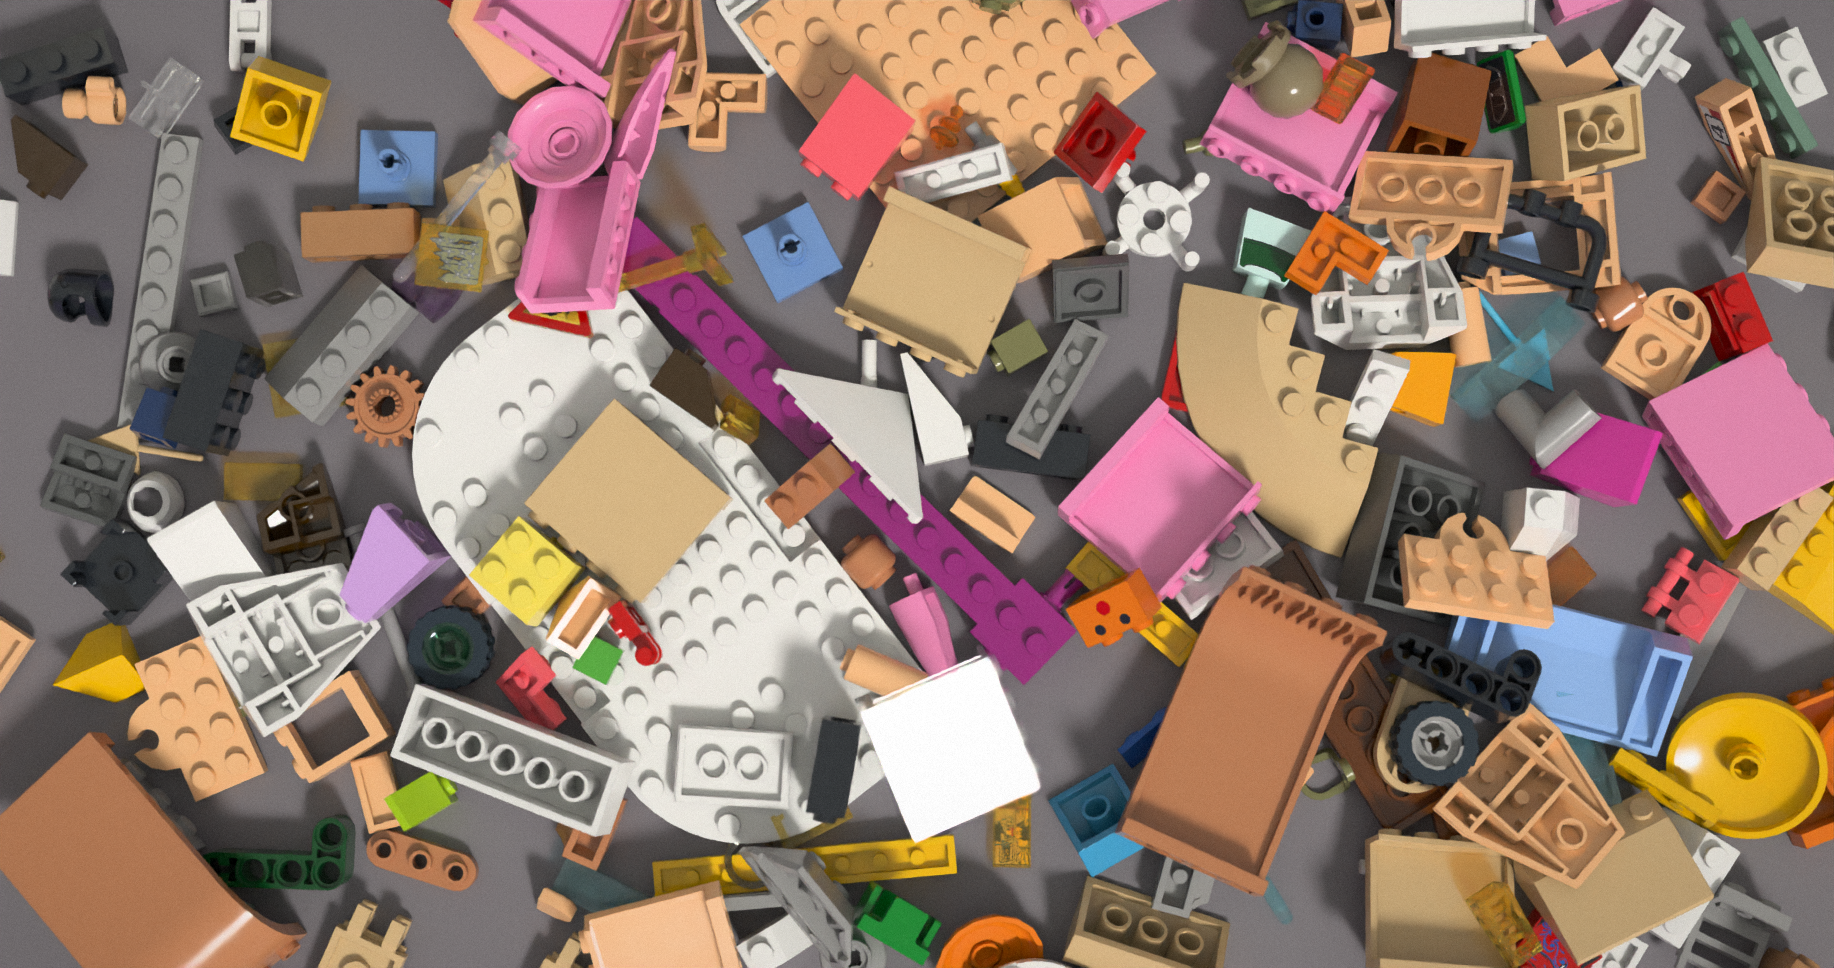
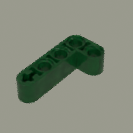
[202,814,356,890]

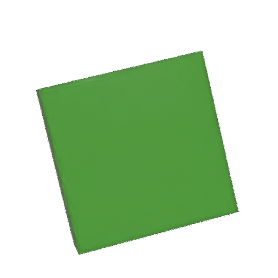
[572,636,625,685]

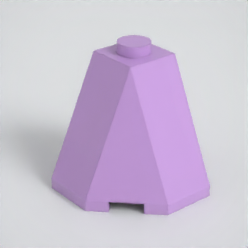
[339,503,451,623]

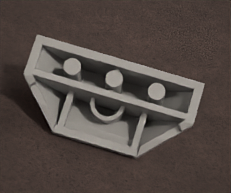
[738,846,854,968]

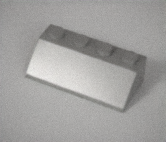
[264,265,419,427]

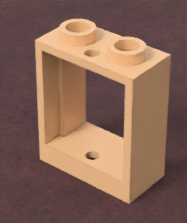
[273,670,396,783]

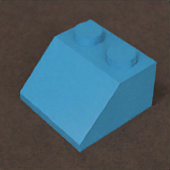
[1048,764,1144,877]

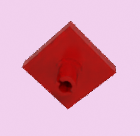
[1053,92,1147,193]

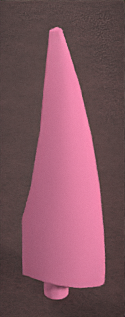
[604,49,676,179]
[889,573,981,732]

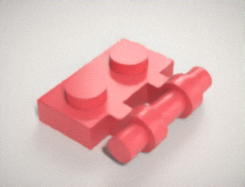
[1641,547,1740,645]

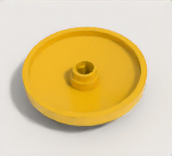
[1666,692,1828,839]

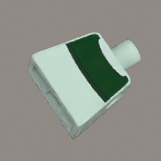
[1232,208,1311,299]

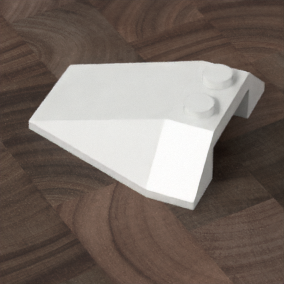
[1311,197,1467,350]
[186,563,381,737]

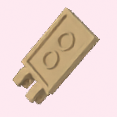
[318,899,413,968]

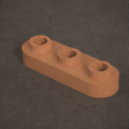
[366,829,479,891]

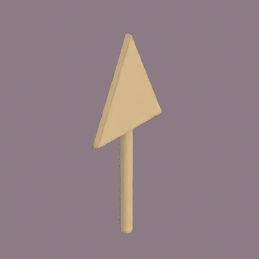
[88,424,204,475]

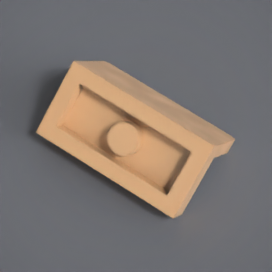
[949,476,1035,554]

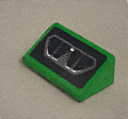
[1476,49,1527,134]

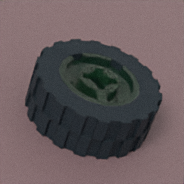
[407,605,495,690]

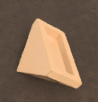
[546,576,622,659]

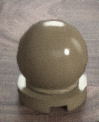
[1226,20,1323,119]

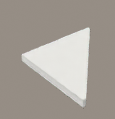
[772,368,923,524]

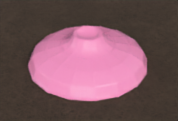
[507,85,612,189]

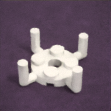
[1102,162,1210,272]

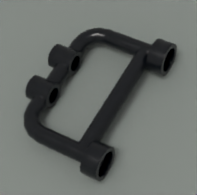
[1456,189,1607,313]

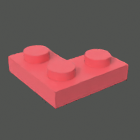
[495,646,567,731]

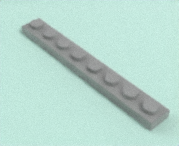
[117,133,204,428]

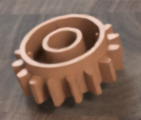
[345,365,425,448]

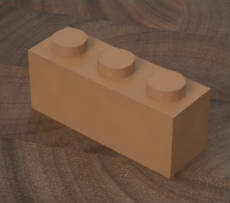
[300,202,422,263]

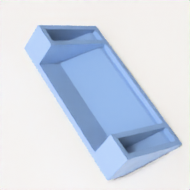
[1437,604,1693,757]

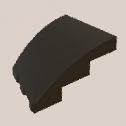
[256,463,354,575]

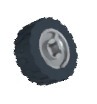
[1388,701,1480,786]

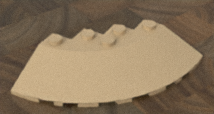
[1176,283,1378,558]

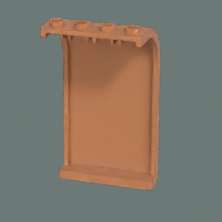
[1115,565,1388,897]
[0,732,307,968]

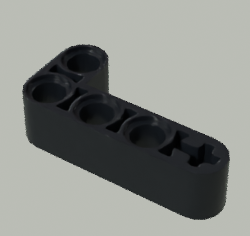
[1380,632,1542,724]

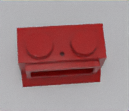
[1691,271,1773,361]

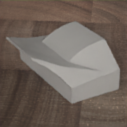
[1151,855,1214,919]

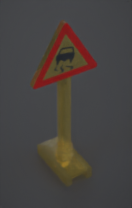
[508,222,734,339]

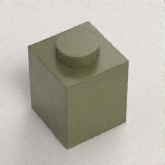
[987,319,1048,377]

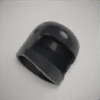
[47,269,114,327]

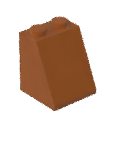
[1384,53,1492,157]

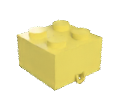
[469,516,586,627]

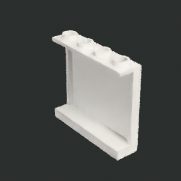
[1394,0,1547,58]

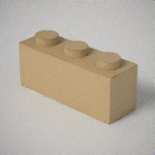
[1721,488,1834,591]

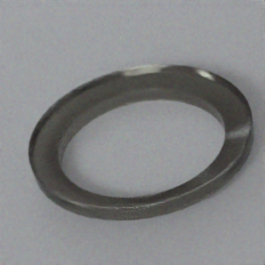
[724,841,777,889]

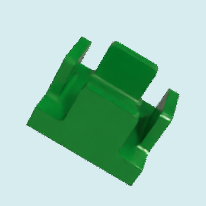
[852,881,942,966]

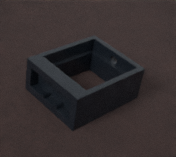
[806,715,862,824]

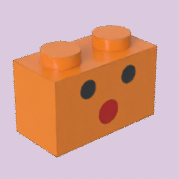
[1066,567,1162,648]

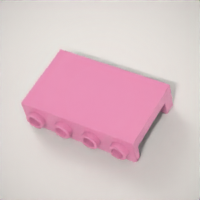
[515,160,641,313]

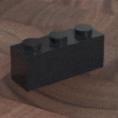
[0,27,128,106]
[972,414,1091,481]

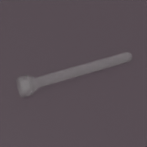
[393,130,523,283]

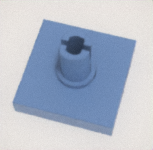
[358,130,438,208]
[742,202,843,303]

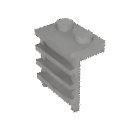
[1673,881,1793,968]

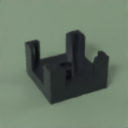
[60,518,174,626]

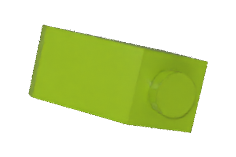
[384,772,458,832]

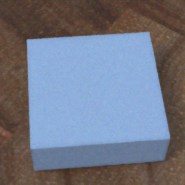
[1498,231,1541,276]

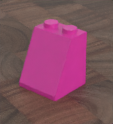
[1529,413,1663,507]

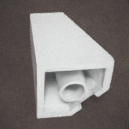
[1501,488,1580,561]

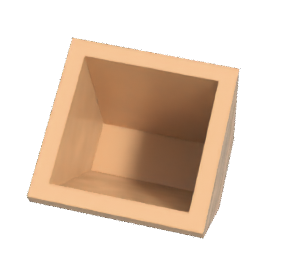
[977,177,1107,283]

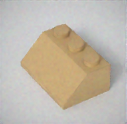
[443,157,530,289]

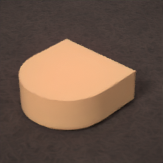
[537,888,577,922]

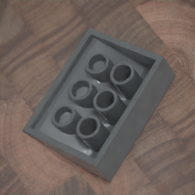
[1336,452,1485,627]

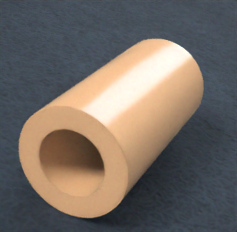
[1448,281,1492,368]
[839,644,929,709]

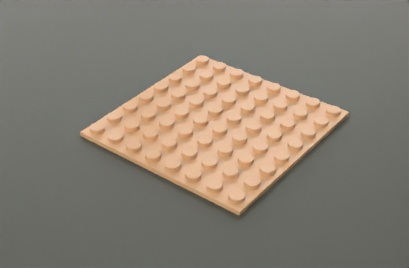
[740,0,1157,222]

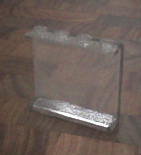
[854,645,1041,843]

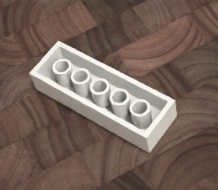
[390,684,635,837]

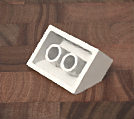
[1649,806,1741,949]

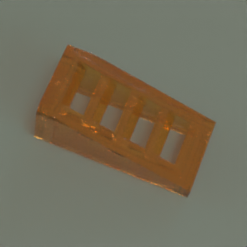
[1310,53,1375,124]

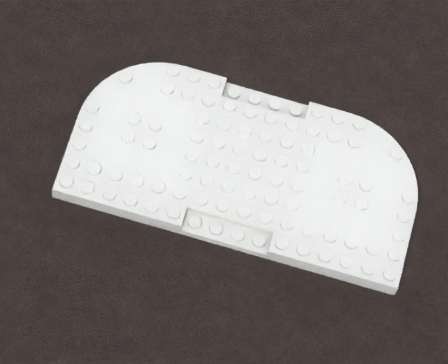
[412,281,959,844]

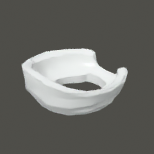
[127,471,185,534]

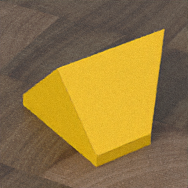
[53,623,146,703]

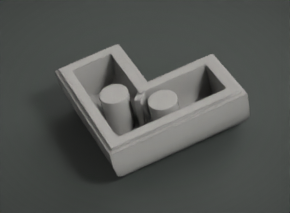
[1495,389,1601,469]

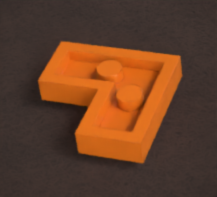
[1284,211,1389,295]

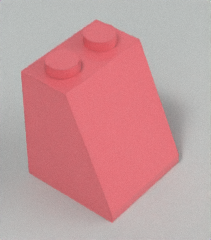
[799,73,916,201]

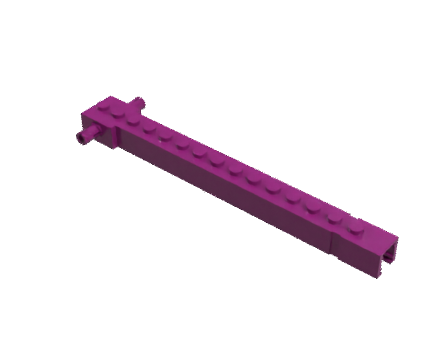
[622,216,1084,694]

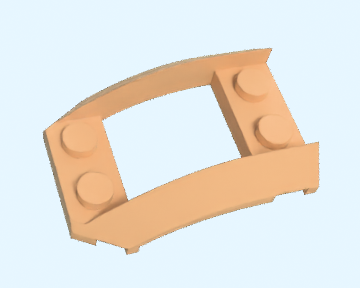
[1459,172,1621,295]

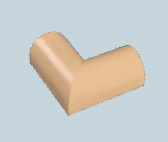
[688,72,767,152]

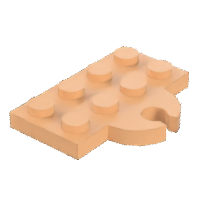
[1349,151,1514,261]
[1398,513,1555,629]
[127,636,268,802]

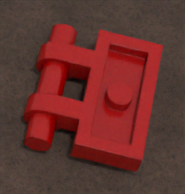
[607,600,663,666]

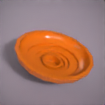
[936,914,1044,968]

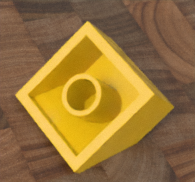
[230,56,332,162]

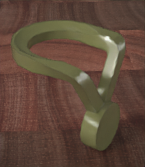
[1301,748,1356,801]

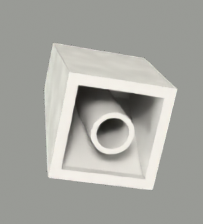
[147,501,276,602]

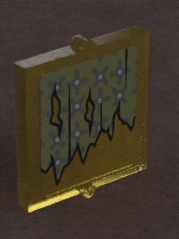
[414,222,489,292]

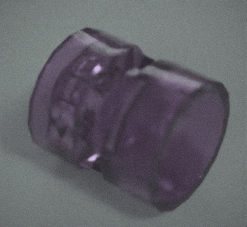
[391,253,464,324]

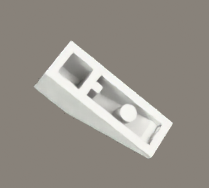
[900,352,974,466]
[736,912,813,968]

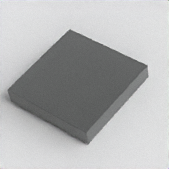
[1052,254,1129,323]

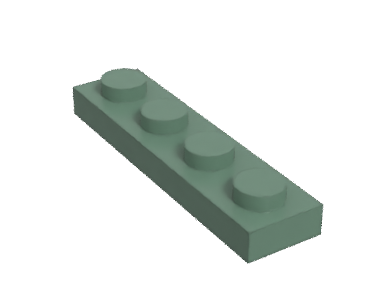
[1717,16,1818,159]

